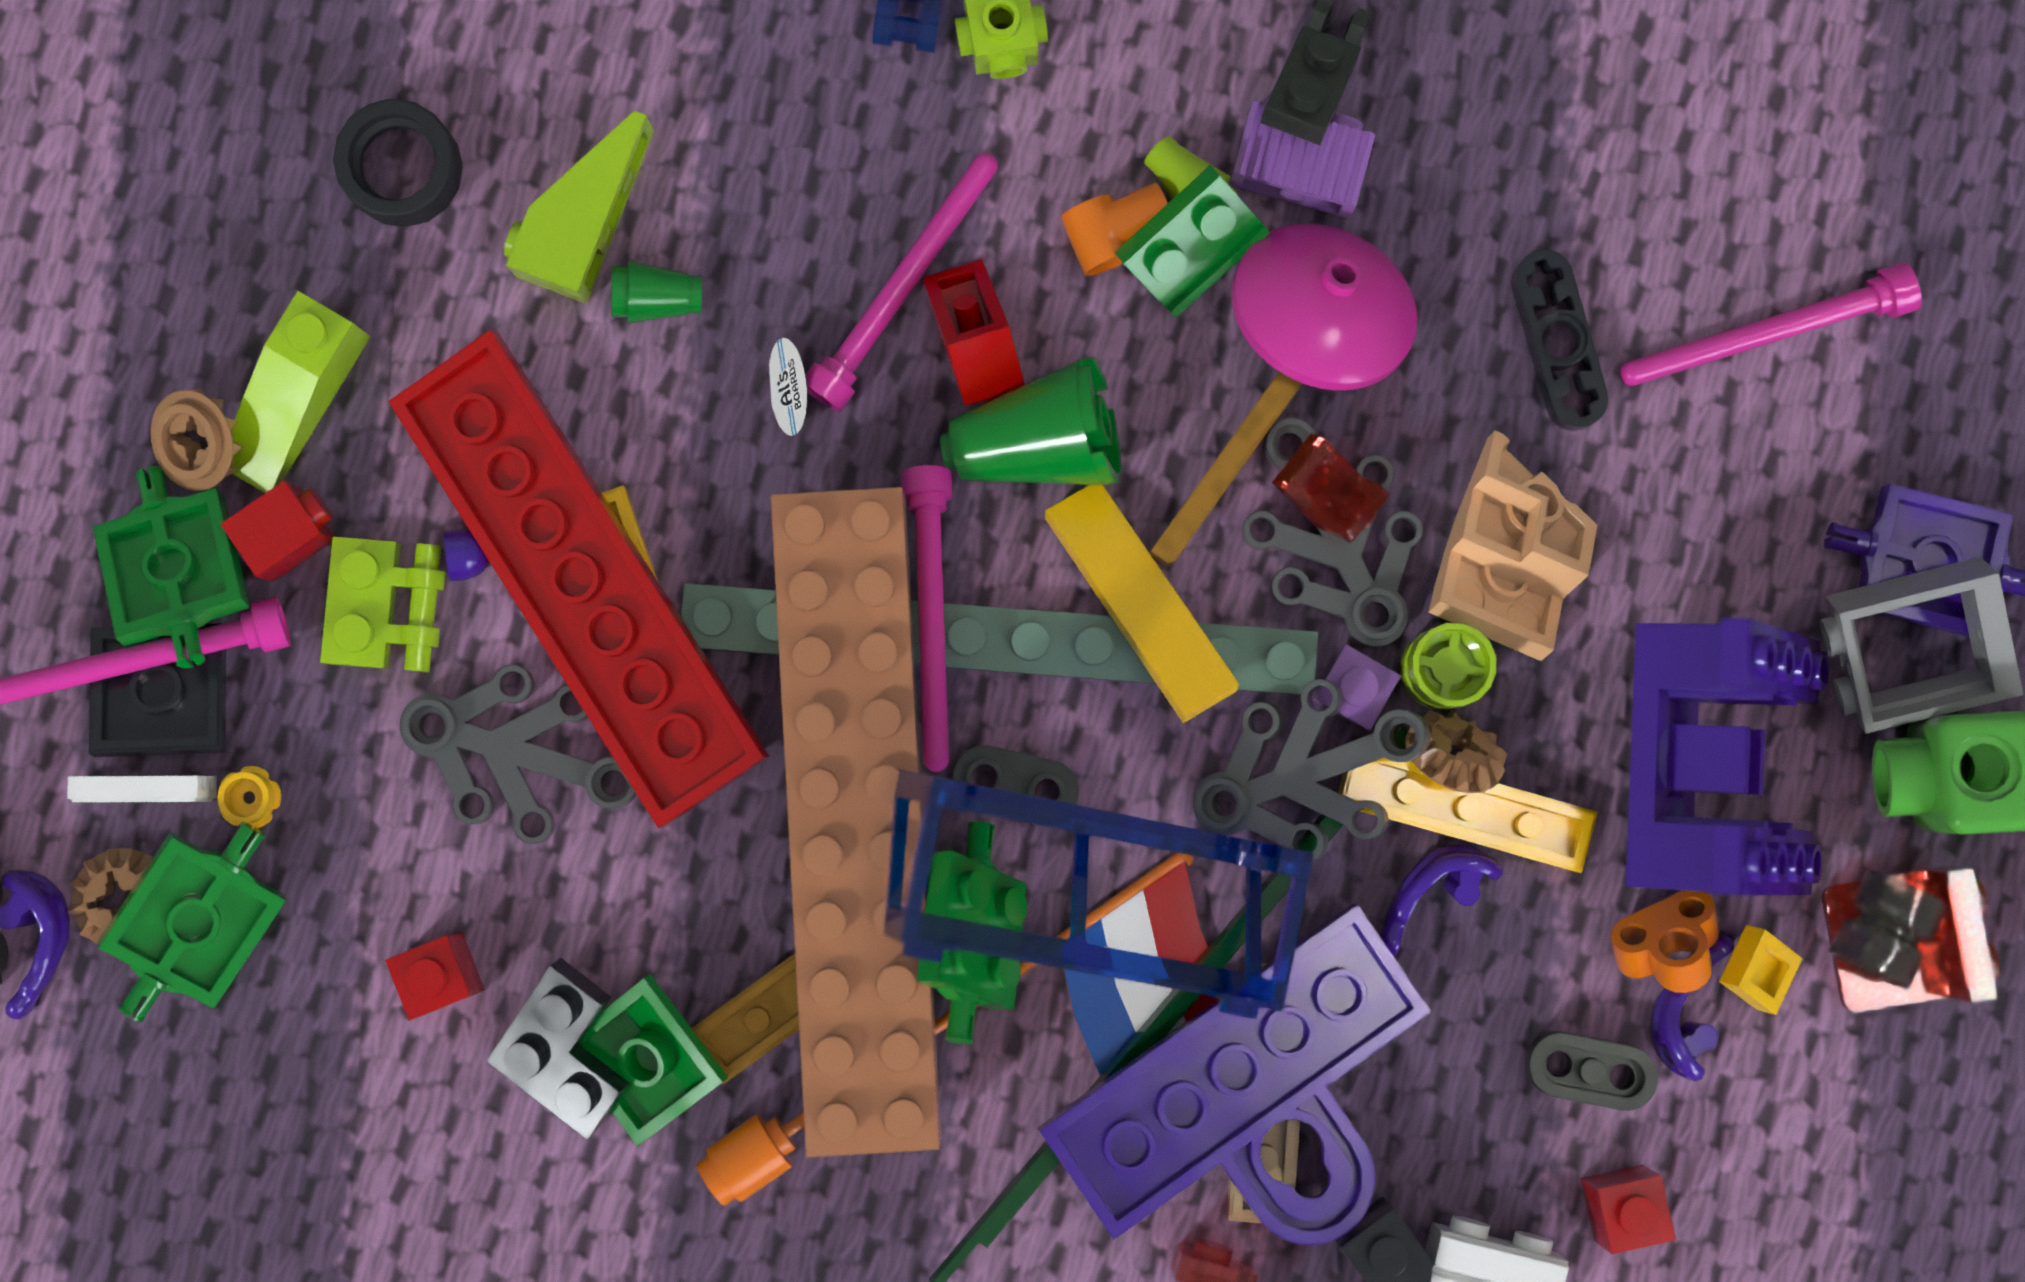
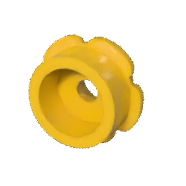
[217,766,282,829]

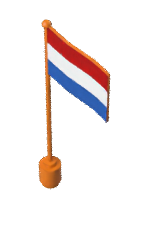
[696,844,1227,1206]

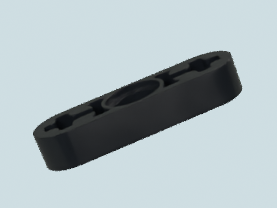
[1511,249,1608,431]

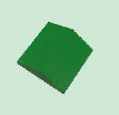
[580,974,729,1147]

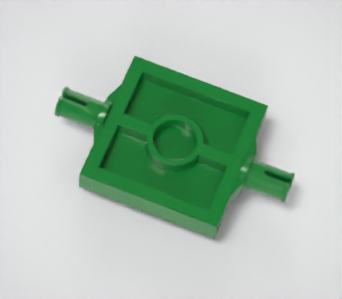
[93,466,250,668]
[97,821,286,1022]
[917,821,1027,1045]

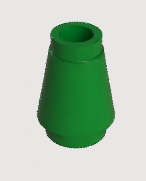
[611,260,702,324]

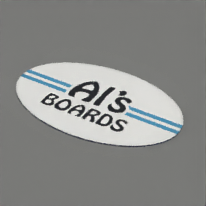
[769,338,808,436]

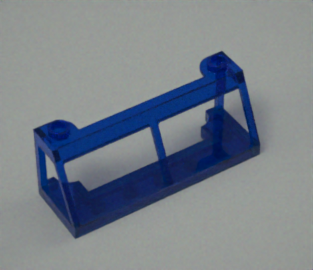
[884,769,1314,1019]

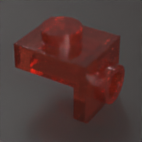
[1272,433,1389,542]
[1171,1239,1258,1282]

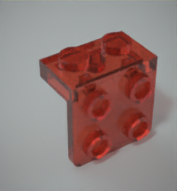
[1821,866,2000,1012]

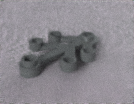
[1242,418,1423,647]
[400,665,637,844]
[1193,679,1430,862]

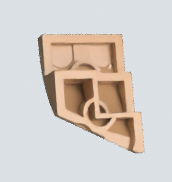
[1428,430,1598,661]

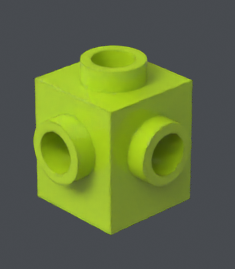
[955,0,1048,79]

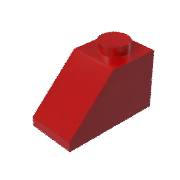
[922,259,1025,406]

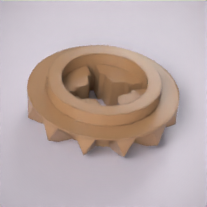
[151,389,243,491]
[1405,710,1507,793]
[67,848,153,944]

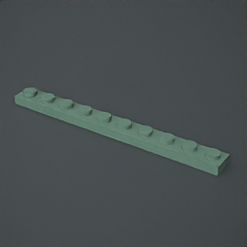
[681,583,1318,696]

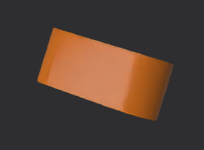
[1610,890,1719,993]

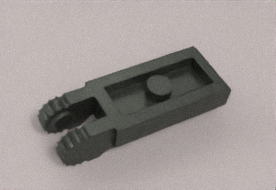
[1260,0,1371,145]

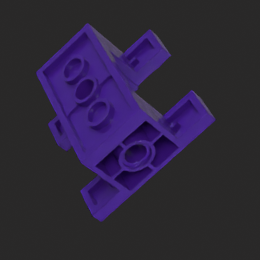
[1626,618,1829,895]

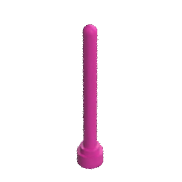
[806,153,998,413]
[1619,262,1922,386]
[901,465,952,772]
[0,597,291,705]

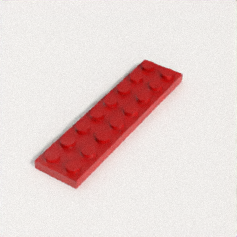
[388,330,770,828]

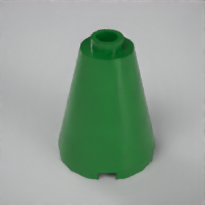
[940,356,1122,485]

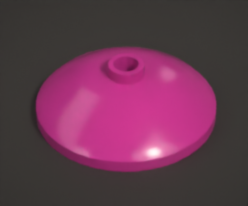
[1231,223,1418,390]

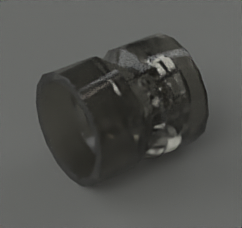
[1828,870,1948,990]

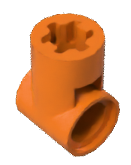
[1060,182,1168,276]

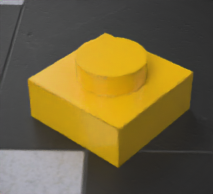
[1719,925,1803,1015]

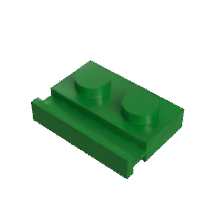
[1115,165,1270,318]

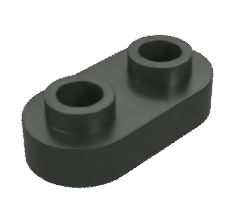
[953,745,1079,824]
[1525,1031,1658,1111]

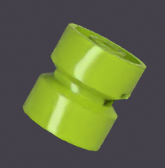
[1399,623,1496,709]

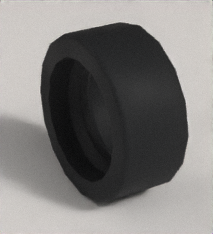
[333,98,463,227]

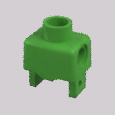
[1872,710,2025,834]

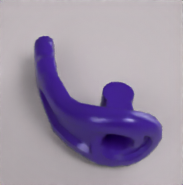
[1379,845,1503,956]
[0,870,70,1020]
[1650,935,1734,1082]

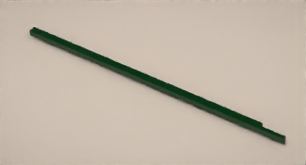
[929,726,1408,1282]

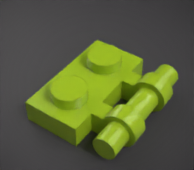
[320,537,446,672]

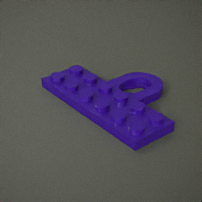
[1037,904,1431,1245]

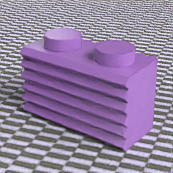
[1229,98,1376,219]

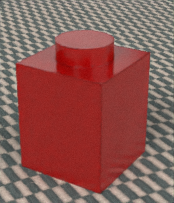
[220,480,334,582]
[385,932,485,1021]
[1580,1165,1676,1254]

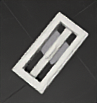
[67,776,217,802]

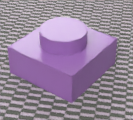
[1312,644,1401,731]

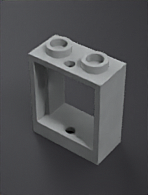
[1820,557,2024,733]

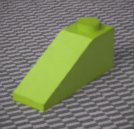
[504,110,654,304]
[231,291,371,493]

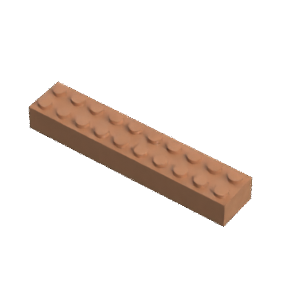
[771,487,942,1157]

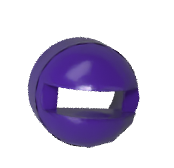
[443,529,489,581]

